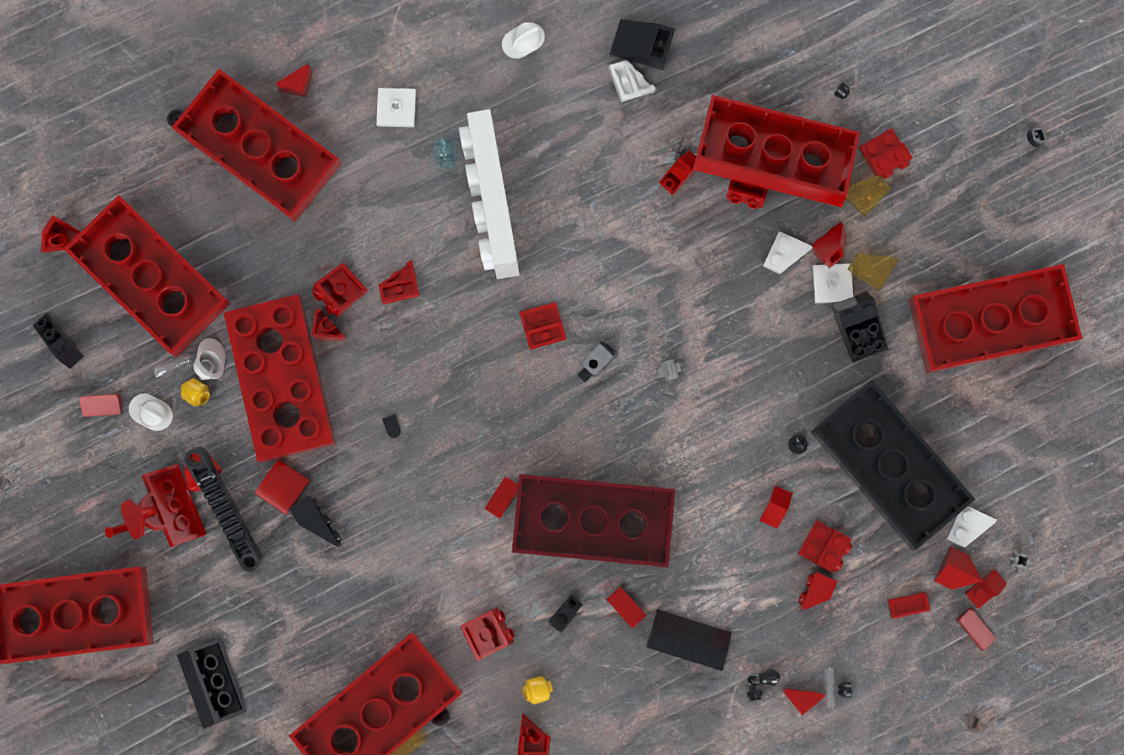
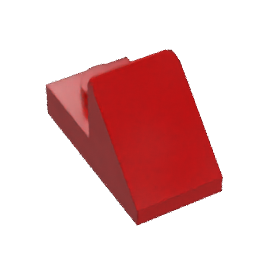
[964,569,1007,609]

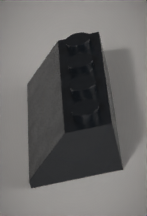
[646,609,732,671]
[177,638,247,729]

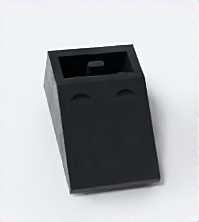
[609,19,675,70]
[831,292,888,363]

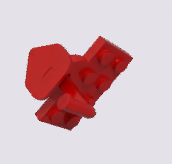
[105,464,207,548]

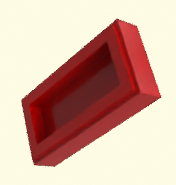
[606,586,647,629]
[887,592,931,619]

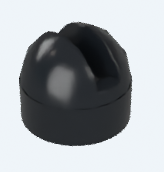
[834,82,850,99]
[837,682,852,698]

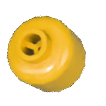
[181,378,210,407]
[522,676,553,704]

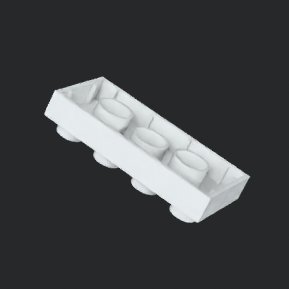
[459,109,519,279]

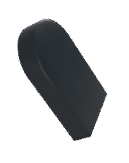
[382,415,401,438]

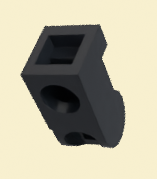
[548,595,583,633]

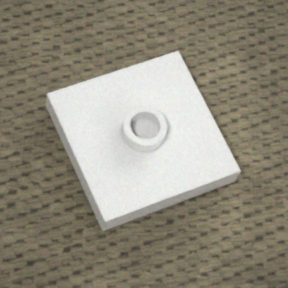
[376,88,416,127]
[812,263,853,304]

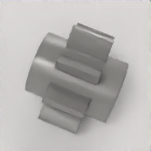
[657,359,682,382]
[1007,549,1033,573]

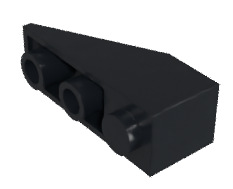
[32,313,84,369]
[289,496,342,547]

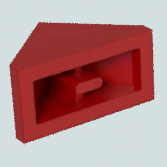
[276,64,313,97]
[759,486,793,529]
[782,688,824,715]

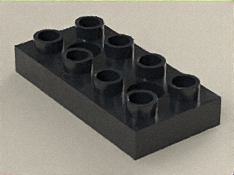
[810,380,976,550]

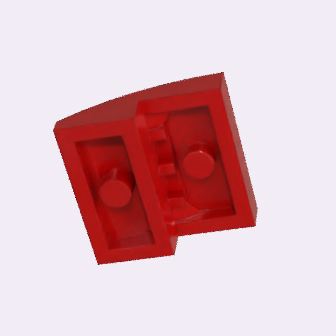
[519,301,567,350]
[255,460,310,515]

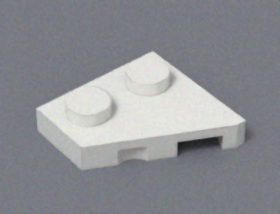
[608,60,656,102]
[763,231,812,274]
[946,507,997,547]

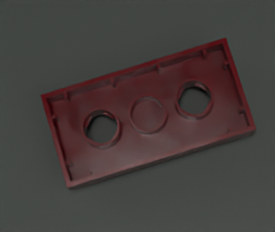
[512,474,676,568]

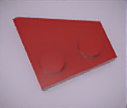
[378,260,420,305]

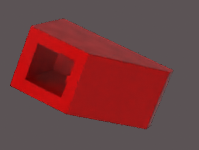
[659,150,696,195]
[811,222,846,269]
[798,572,838,610]

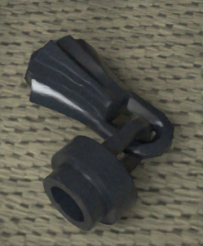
[747,668,780,701]

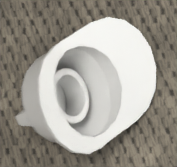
[502,22,545,59]
[193,338,225,381]
[129,393,173,431]

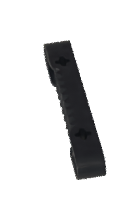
[184,446,263,572]

